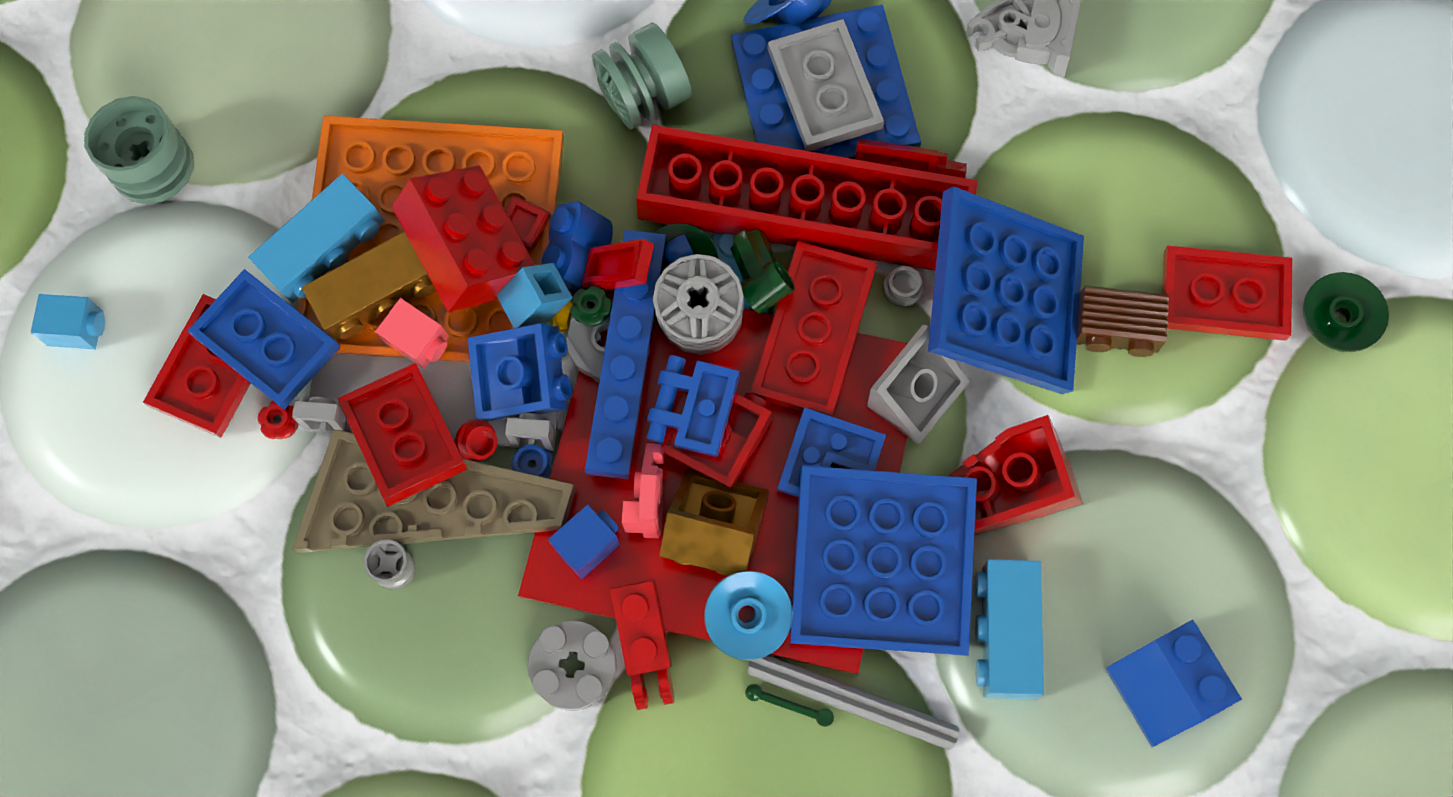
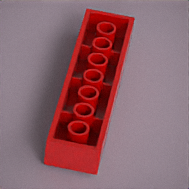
[636,125,978,271]

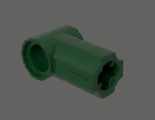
[730,229,795,314]

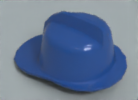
[743,0,831,26]

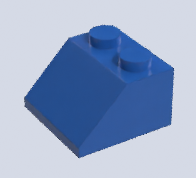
[1105,619,1242,747]

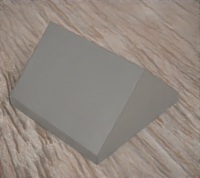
[867,324,970,444]

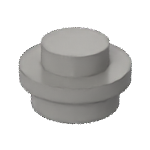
[883,266,925,307]

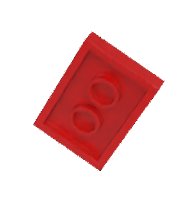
[1162,245,1292,341]
[143,294,251,438]
[337,363,467,507]

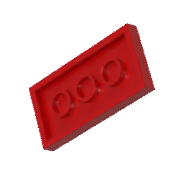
[750,241,877,417]

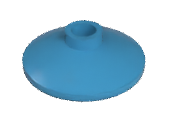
[704,571,792,660]

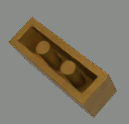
[301,231,436,340]

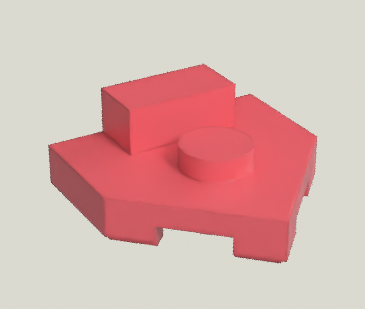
[622,443,664,538]

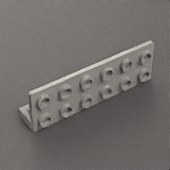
[292,353,559,451]

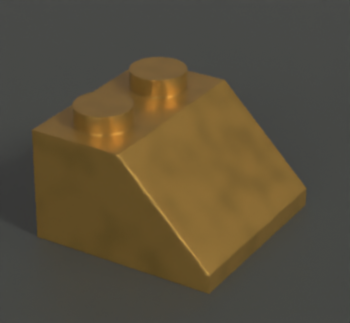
[660,469,769,576]

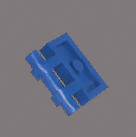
[646,355,740,457]

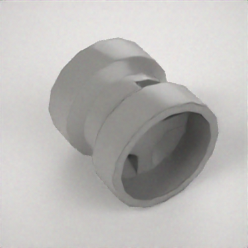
[364,539,416,590]

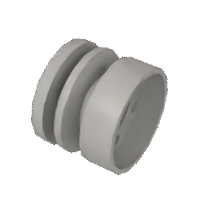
[653,254,744,355]

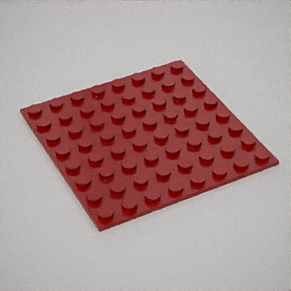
[518,289,908,675]

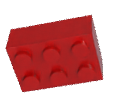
[392,165,535,313]

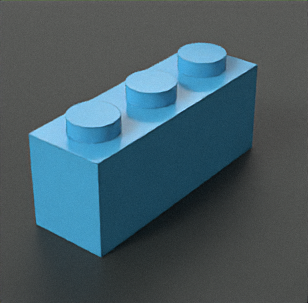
[248,173,385,303]
[975,559,1044,700]

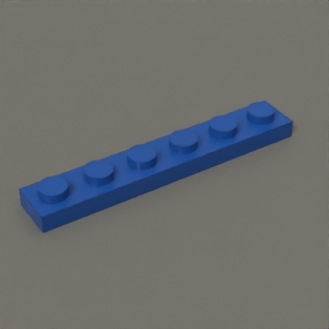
[585,230,666,480]

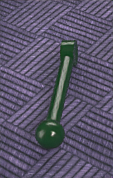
[745,684,834,727]

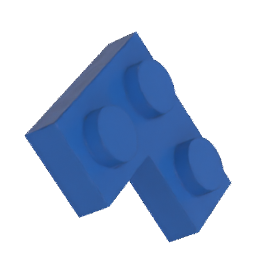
[777,407,886,498]

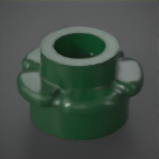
[570,286,612,326]

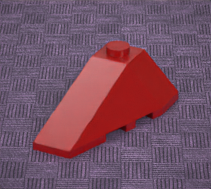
[948,415,1083,535]

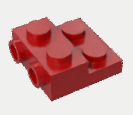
[657,391,773,490]

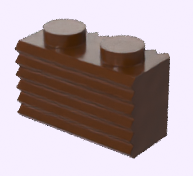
[1077,285,1169,357]

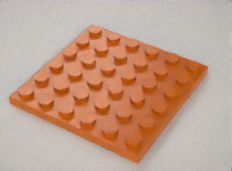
[296,115,565,363]

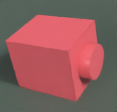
[375,298,449,370]

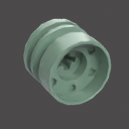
[591,22,692,130]
[84,96,194,205]

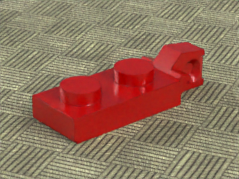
[855,139,967,178]

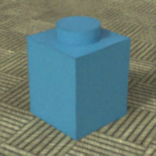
[496,263,573,328]
[30,294,105,350]

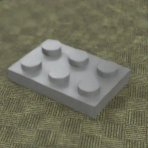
[768,19,884,152]

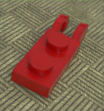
[610,580,675,710]

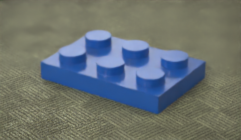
[187,269,340,410]

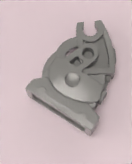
[966,0,1081,77]

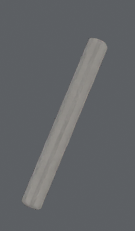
[747,656,959,750]

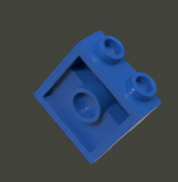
[468,323,572,422]

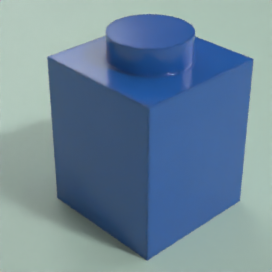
[548,505,620,580]

